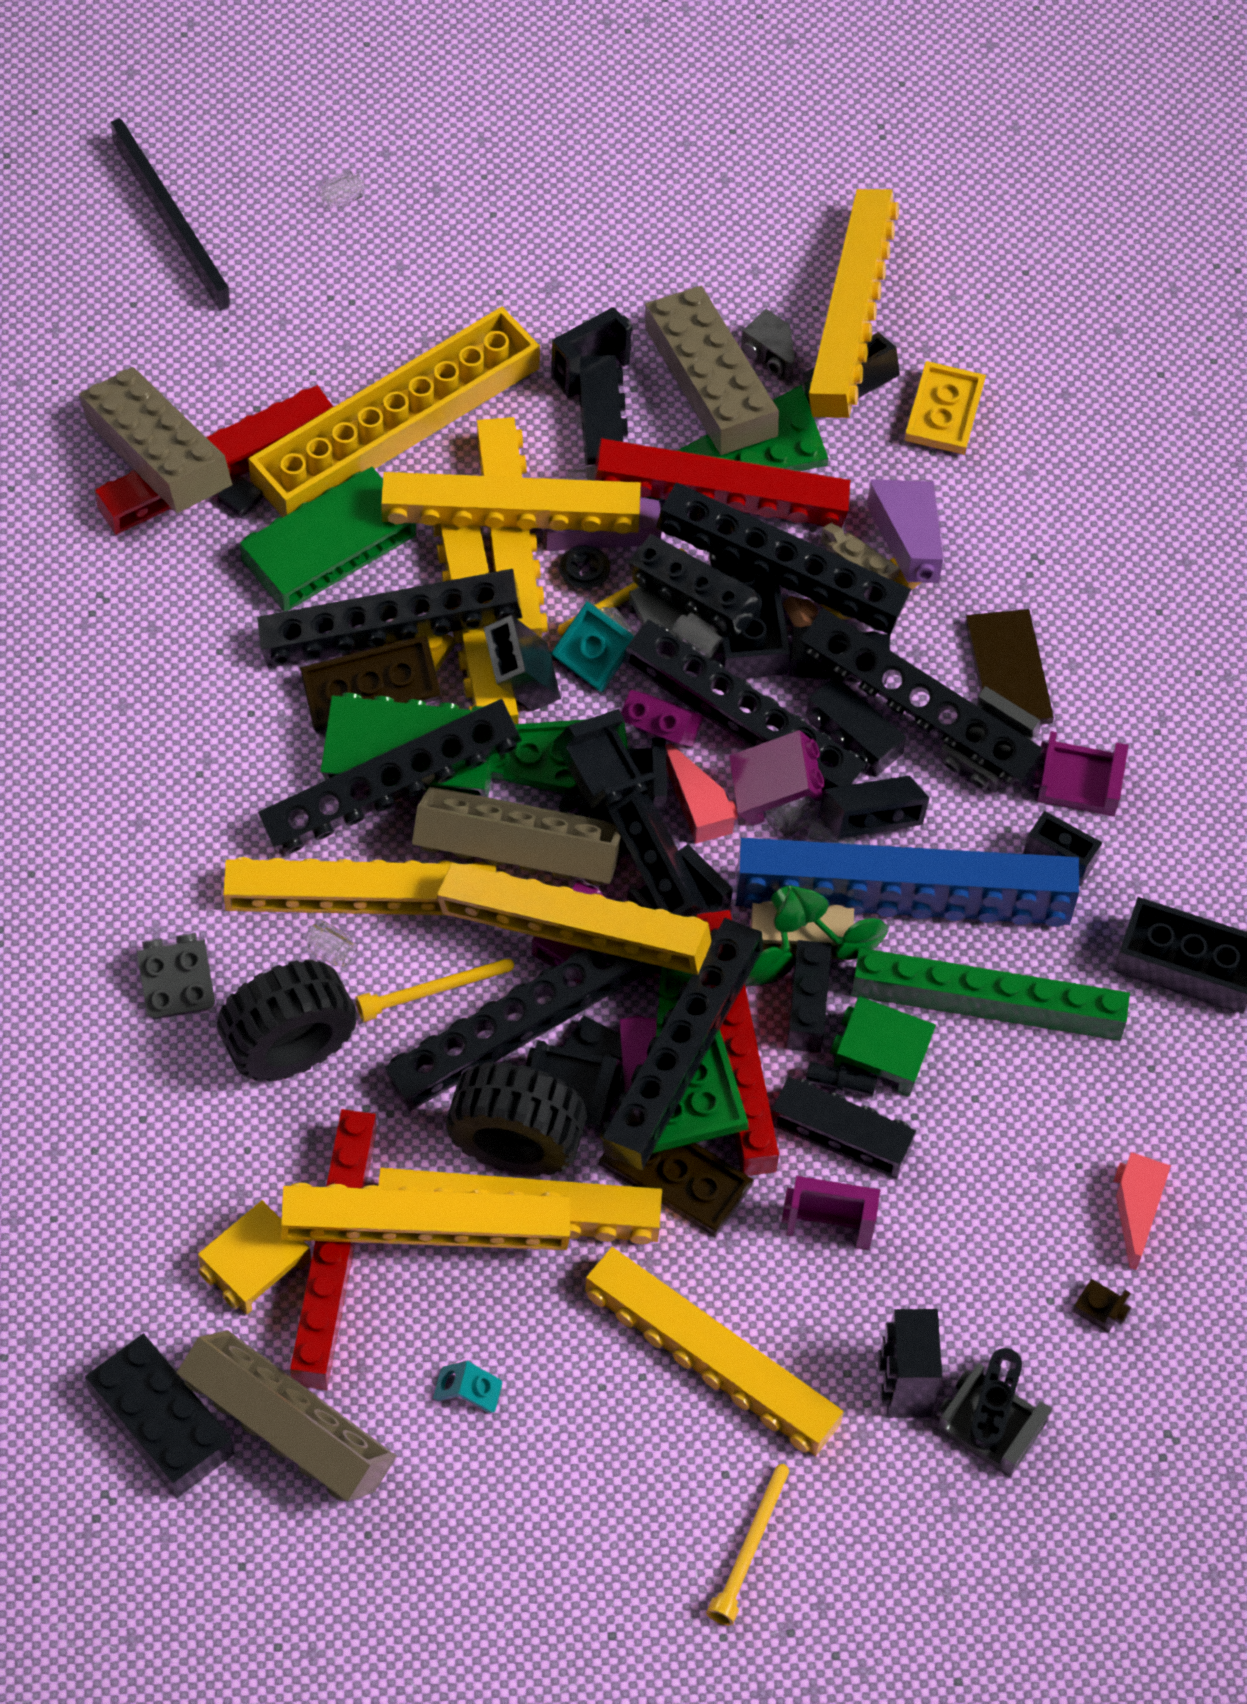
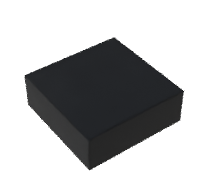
[218,475,263,517]

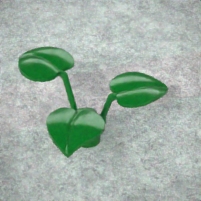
[745,885,890,986]

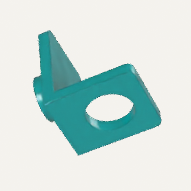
[433,1361,503,1413]

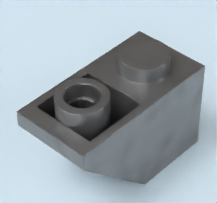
[741,308,795,382]

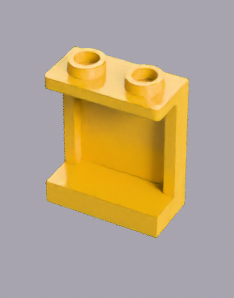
[198,1200,311,1315]

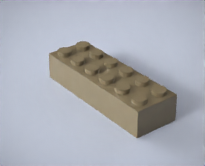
[645,285,779,455]
[79,367,232,513]
[412,786,623,885]
[176,1330,397,1502]

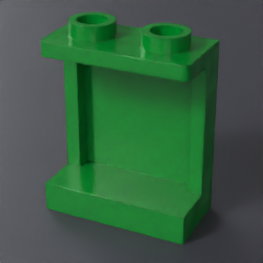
[830,996,936,1097]

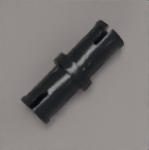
[805,1061,877,1098]

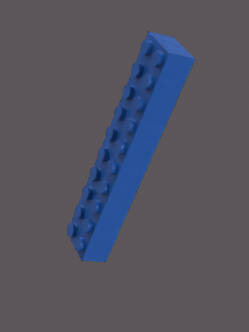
[735,838,1079,927]

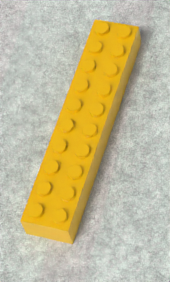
[248,306,540,517]

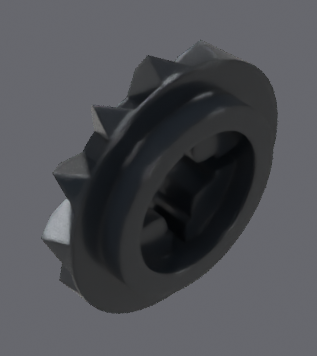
[559,545,610,592]

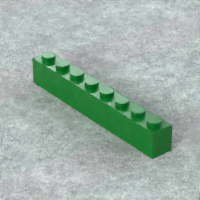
[851,948,1130,1041]

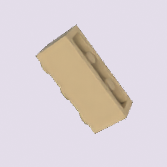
[750,901,854,960]

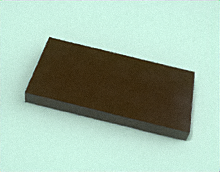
[965,609,1054,725]
[300,635,442,731]
[599,1122,754,1238]

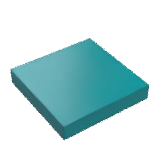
[550,601,635,692]

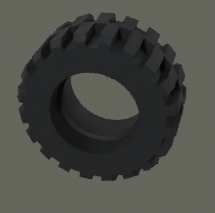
[217,959,357,1082]
[446,1062,587,1176]

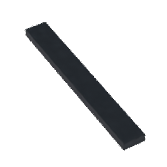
[110,118,230,311]

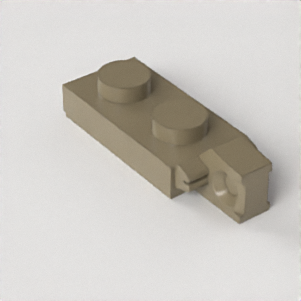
[820,523,900,580]

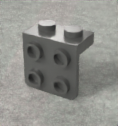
[136,933,215,1018]

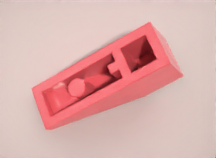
[665,744,738,844]
[1113,1152,1171,1270]

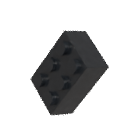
[878,1309,942,1418]

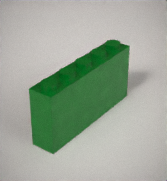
[240,466,417,612]
[320,693,495,797]

